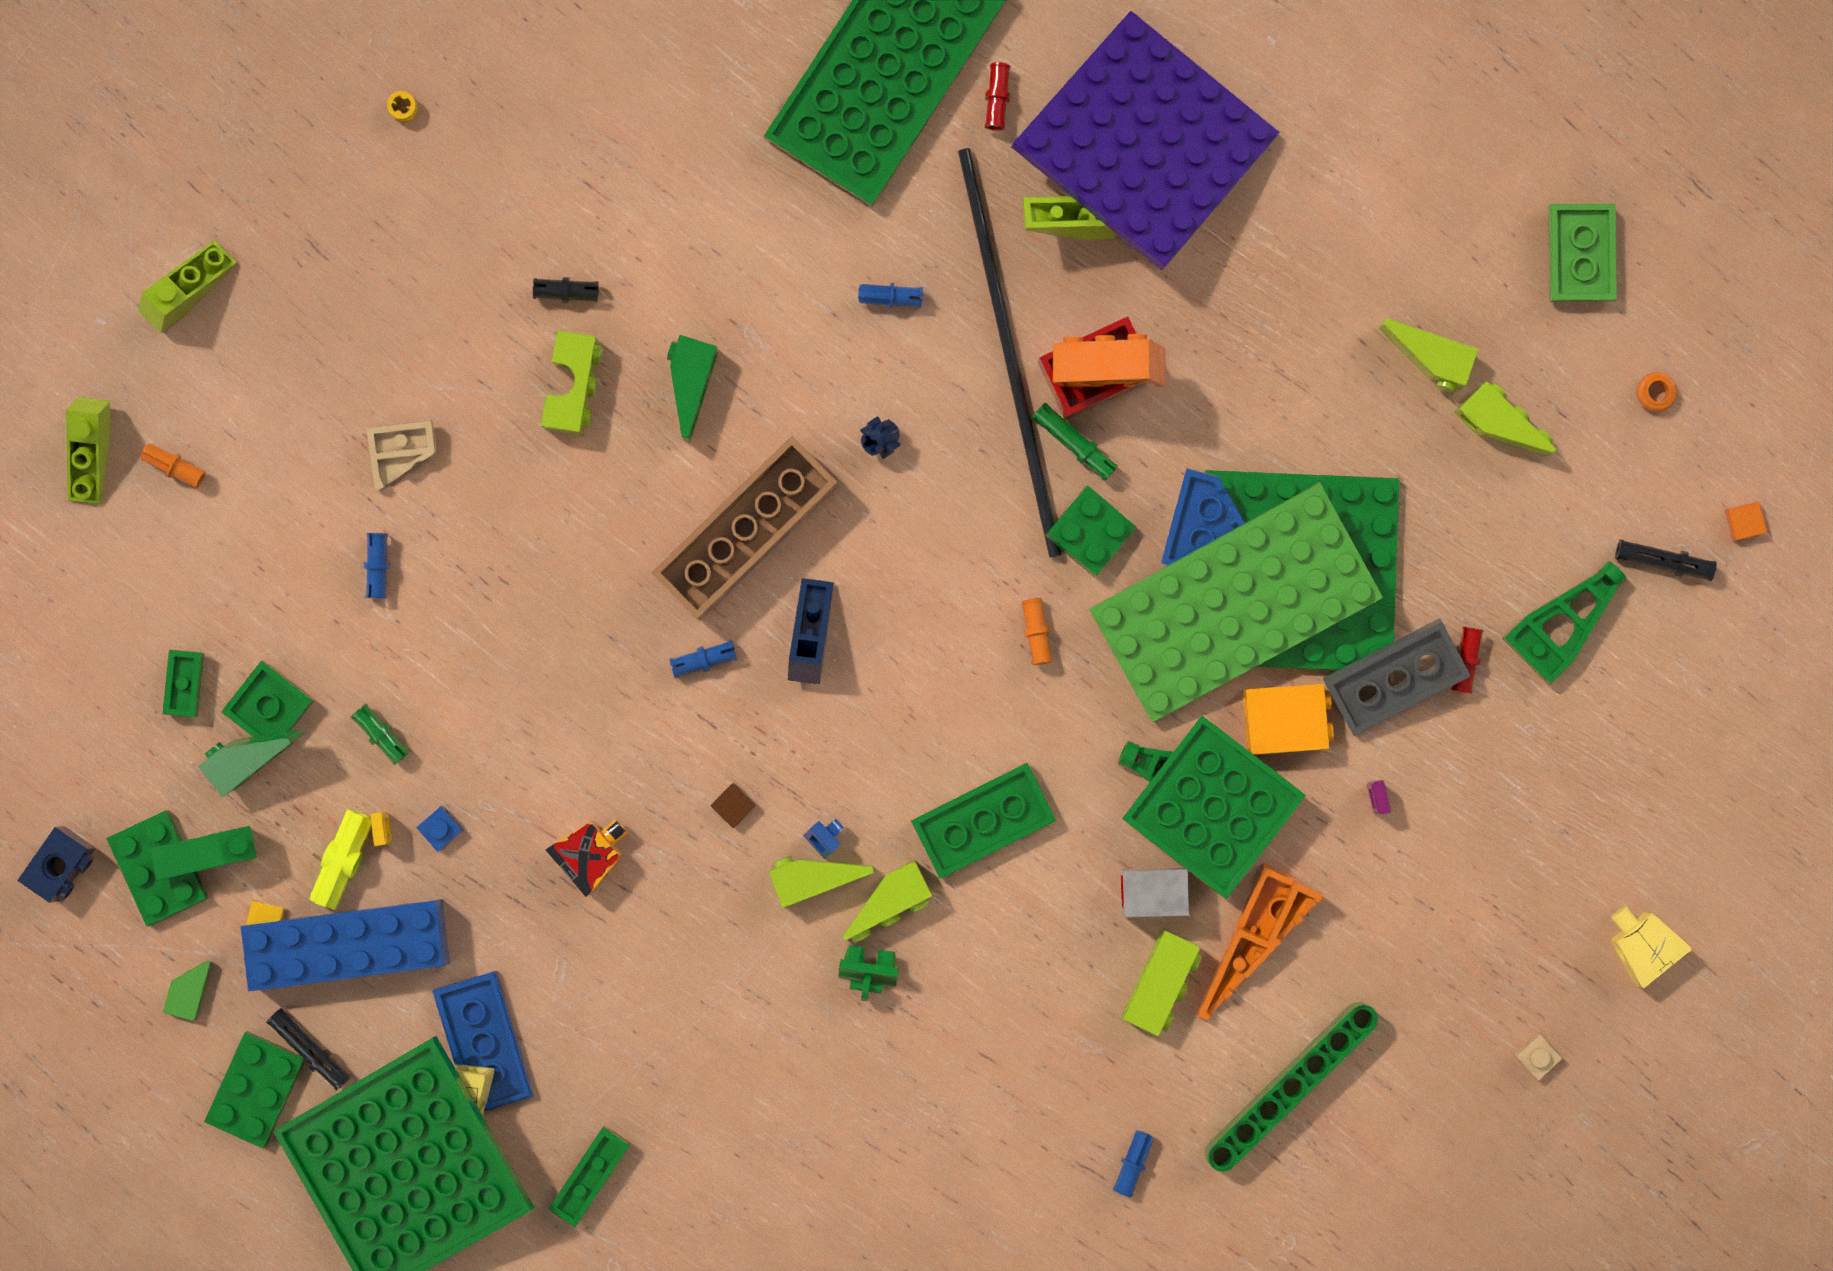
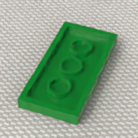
[911,762,1056,879]

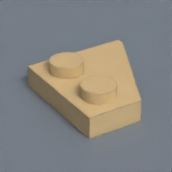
[366,420,437,490]

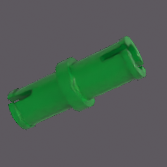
[350,703,410,765]

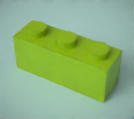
[1121,929,1202,1037]

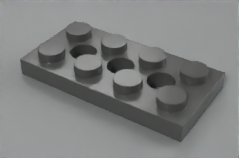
[1323,618,1471,736]

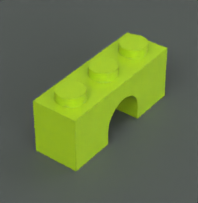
[541,330,603,436]

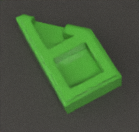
[163,961,213,1021]

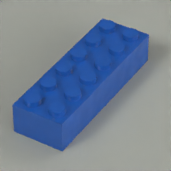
[240,899,450,992]

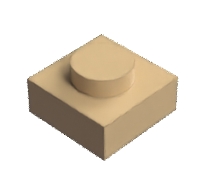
[1514,1033,1562,1081]

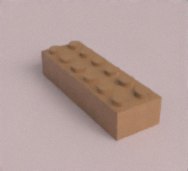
[651,436,839,621]

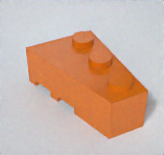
[1053,334,1165,387]

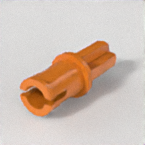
[140,443,206,489]

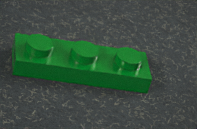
[548,1126,631,1228]

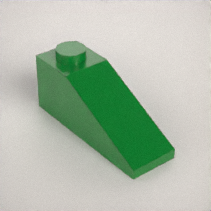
[667,335,719,442]
[198,729,304,797]
[150,826,257,881]

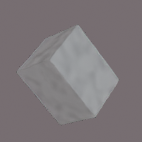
[1120,868,1189,917]

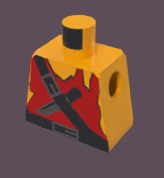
[546,819,628,897]

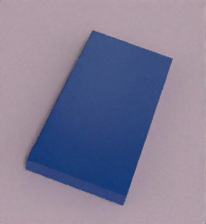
[432,971,534,1111]

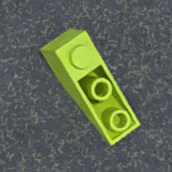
[138,240,237,334]
[1454,381,1557,456]
[66,397,111,504]
[843,860,932,943]

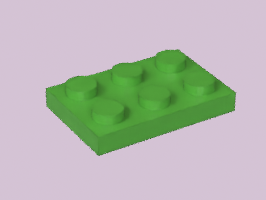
[1548,204,1617,302]

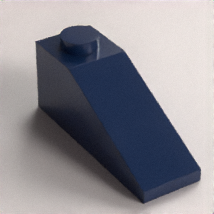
[788,578,834,685]

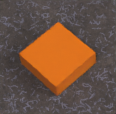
[1725,502,1767,541]

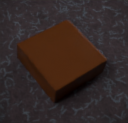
[710,783,756,829]

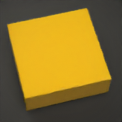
[370,812,392,846]
[246,900,285,925]

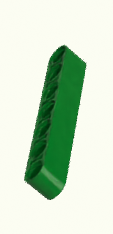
[1205,1002,1378,1172]

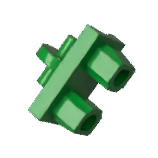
[838,945,899,1001]

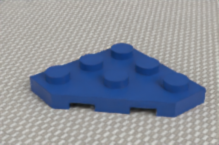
[1161,468,1245,565]

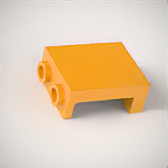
[1242,684,1334,755]

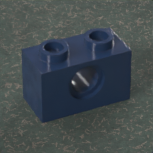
[17,826,96,903]

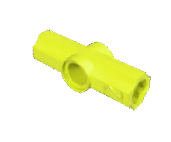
[309,809,372,910]

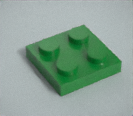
[1045,485,1136,577]
[221,660,315,737]

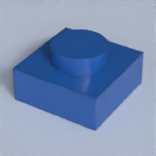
[416,806,464,852]

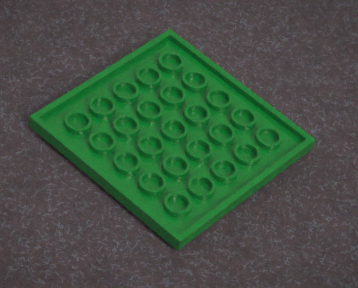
[1204,470,1399,670]
[273,1036,535,1271]

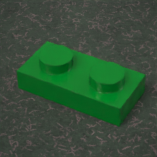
[162,650,204,717]

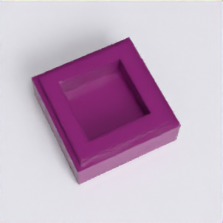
[1367,780,1391,815]

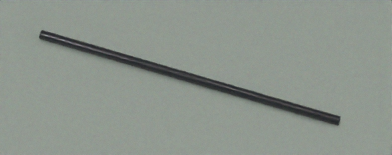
[958,148,1062,558]

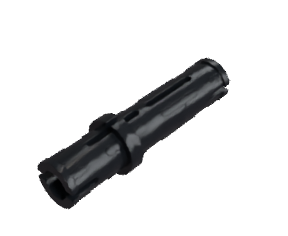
[1615,539,1717,581]
[266,1008,351,1091]

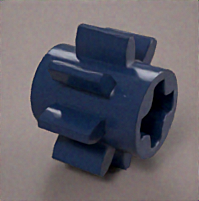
[860,416,901,459]

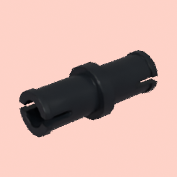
[533,277,599,303]

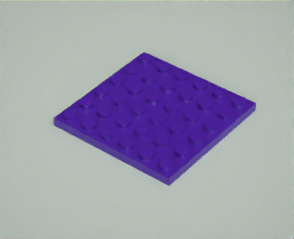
[1011,11,1280,271]

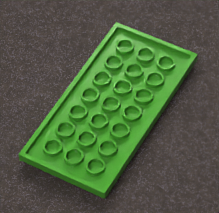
[1089,482,1383,723]

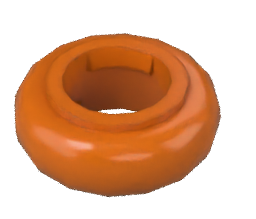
[1636,372,1677,412]

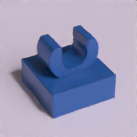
[803,819,844,860]

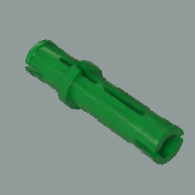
[1032,402,1118,481]

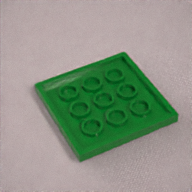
[1122,715,1306,899]

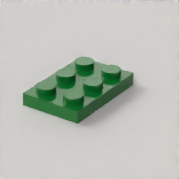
[106,810,209,927]
[204,1031,305,1149]

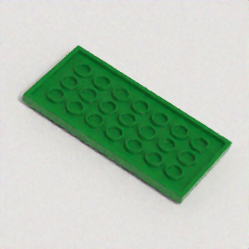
[764,0,1007,207]

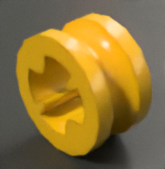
[387,91,418,123]

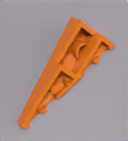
[1197,863,1324,1020]

